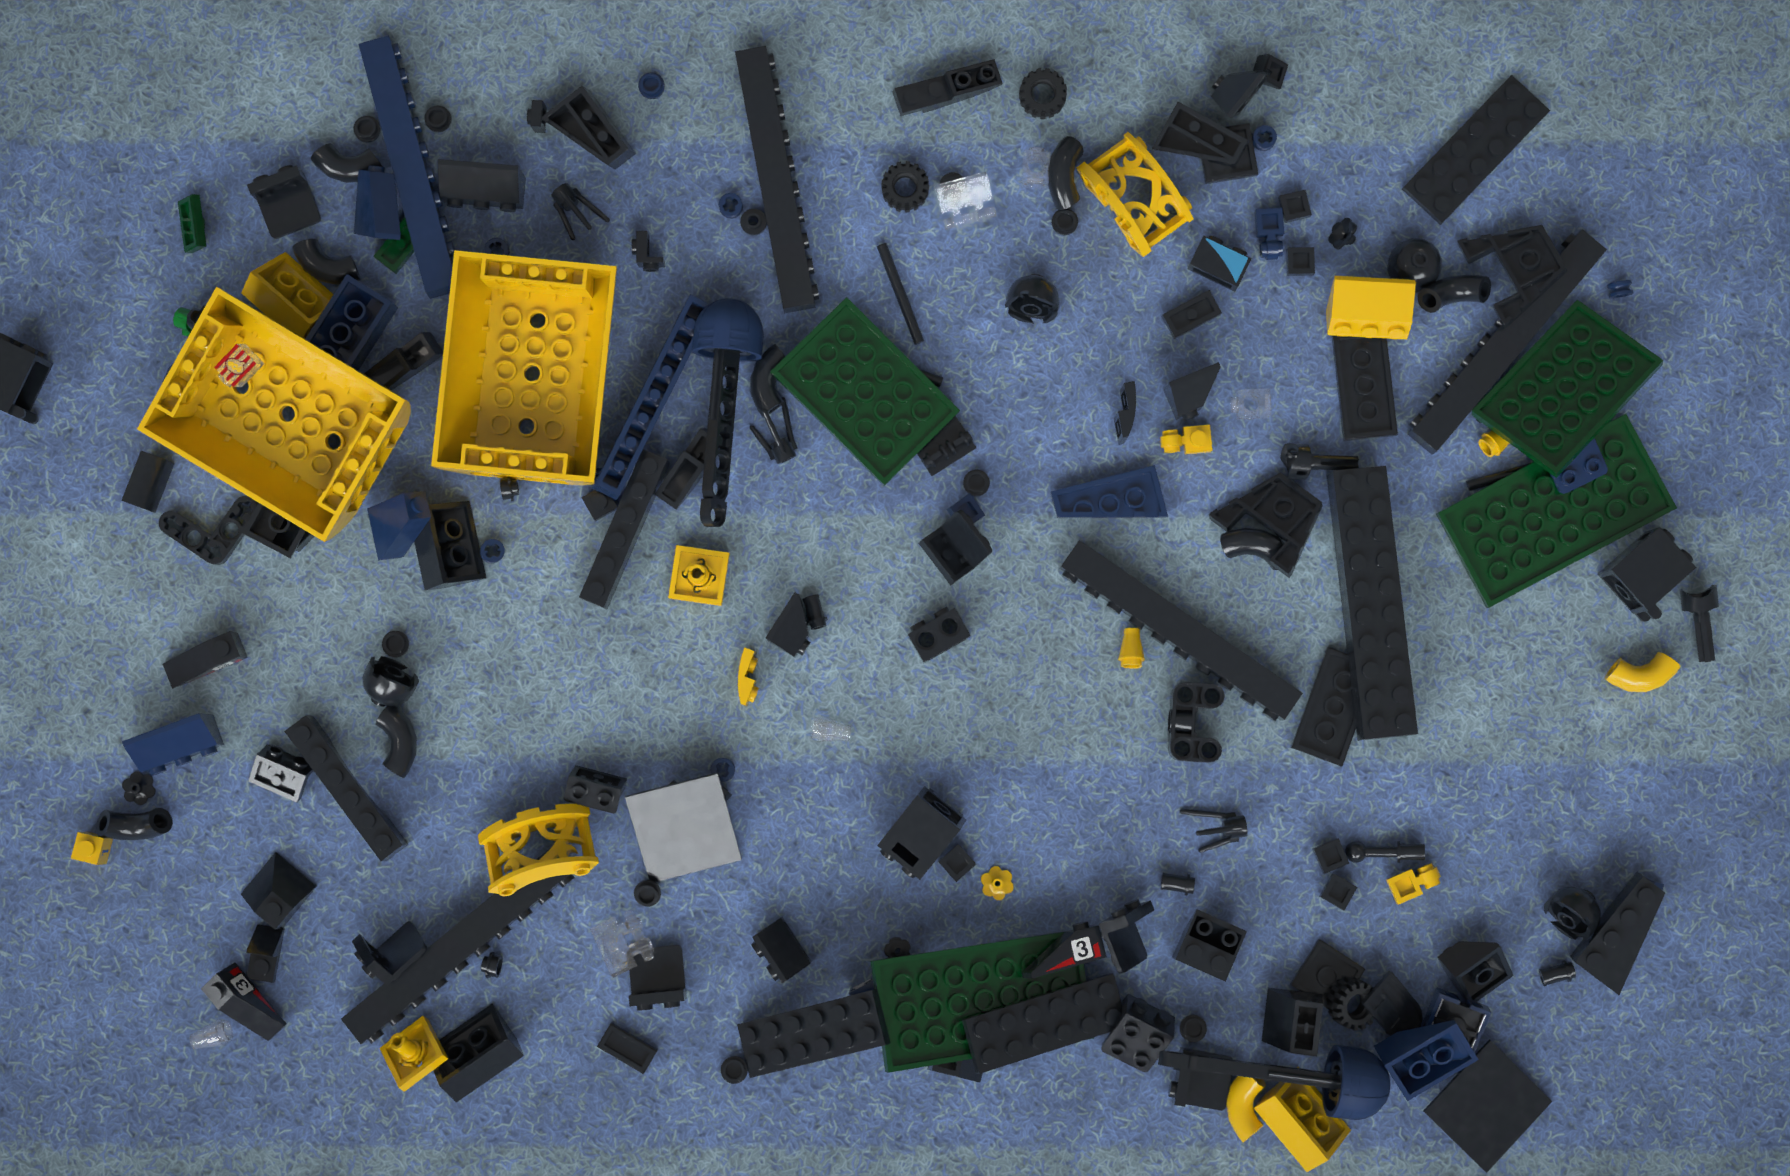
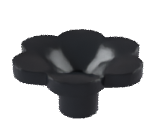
[1328,218,1357,250]
[122,771,156,805]

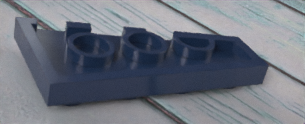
[1050,465,1168,518]

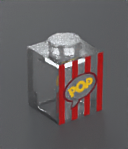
[214,344,265,387]

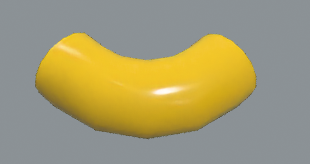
[1604,652,1681,692]
[1226,1076,1266,1143]

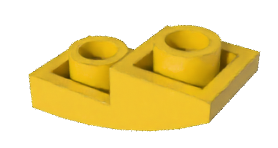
[738,647,759,706]

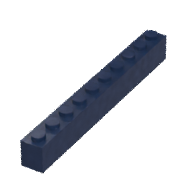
[358,35,455,299]

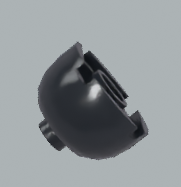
[1387,238,1442,292]
[1005,274,1059,324]
[362,656,419,707]
[1544,886,1601,941]

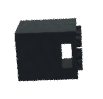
[0,333,53,424]
[1597,527,1697,622]
[877,786,966,880]

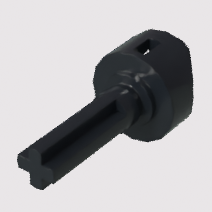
[1280,443,1359,480]
[1679,585,1719,662]

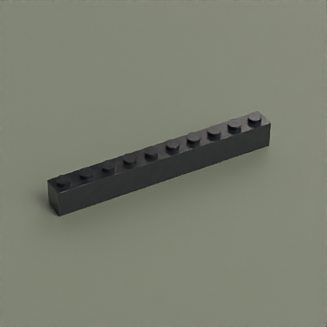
[735,46,819,314]
[1408,229,1607,454]
[1059,540,1303,721]
[341,848,575,1044]

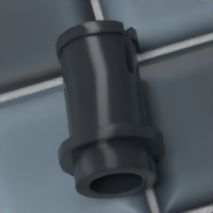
[802,594,828,630]
[1160,872,1195,896]
[1539,961,1576,986]

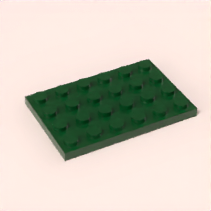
[770,297,960,486]
[1471,300,1663,478]

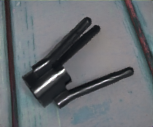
[551,183,610,240]
[750,397,798,464]
[1180,809,1247,853]

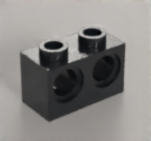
[908,607,971,664]

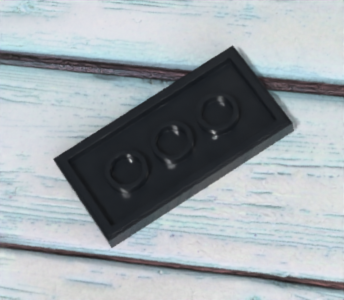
[1331,335,1398,441]
[1291,647,1356,767]

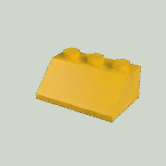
[241,252,334,339]
[1326,276,1416,339]
[1254,1067,1351,1172]

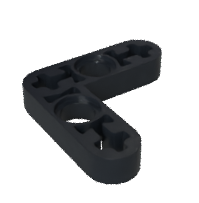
[159,496,258,565]

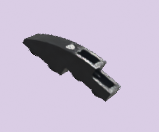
[892,59,1003,116]

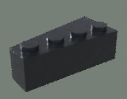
[1570,871,1665,995]

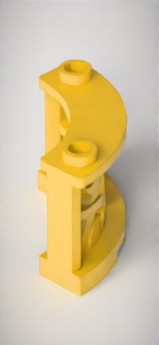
[1076,132,1194,257]
[478,804,599,896]

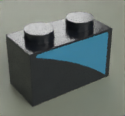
[1187,235,1252,292]

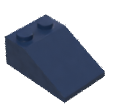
[1374,1020,1479,1101]

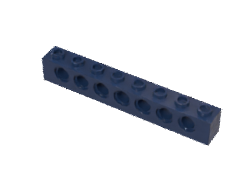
[592,294,709,500]

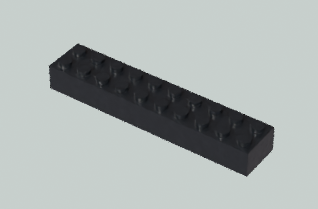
[1326,466,1418,741]

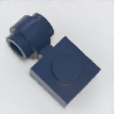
[1254,208,1285,260]

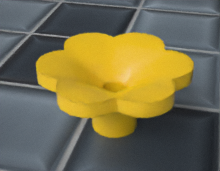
[981,866,1014,900]

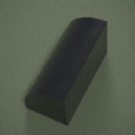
[121,451,175,513]

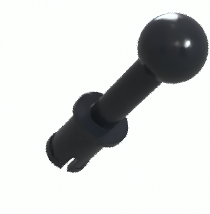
[1345,841,1425,863]

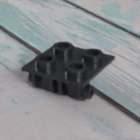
[917,416,976,476]

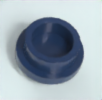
[638,72,665,99]

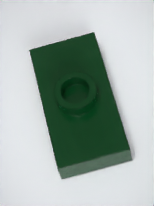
[178,194,207,253]

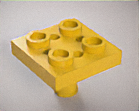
[668,545,730,606]
[380,1016,448,1092]

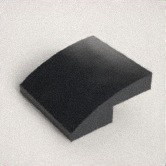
[1114,381,1136,445]

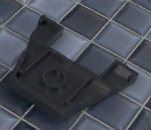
[1457,225,1567,328]
[1209,472,1323,578]

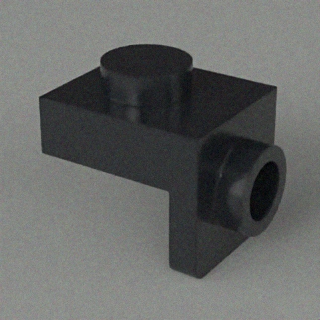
[632,231,665,272]

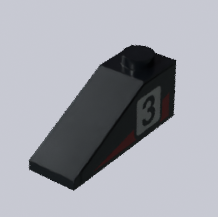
[162,631,248,689]
[1022,921,1107,978]
[201,962,287,1041]

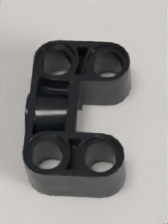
[1168,682,1225,763]

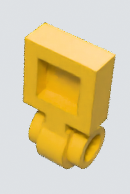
[1160,425,1213,455]
[1386,863,1441,905]

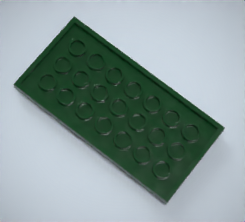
[1436,414,1677,608]
[871,930,1094,1073]

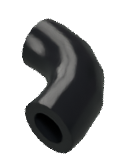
[1047,136,1084,210]
[311,143,383,183]
[292,238,360,285]
[1417,275,1491,313]
[750,344,785,417]
[1220,528,1285,570]
[375,706,417,778]
[96,808,173,840]

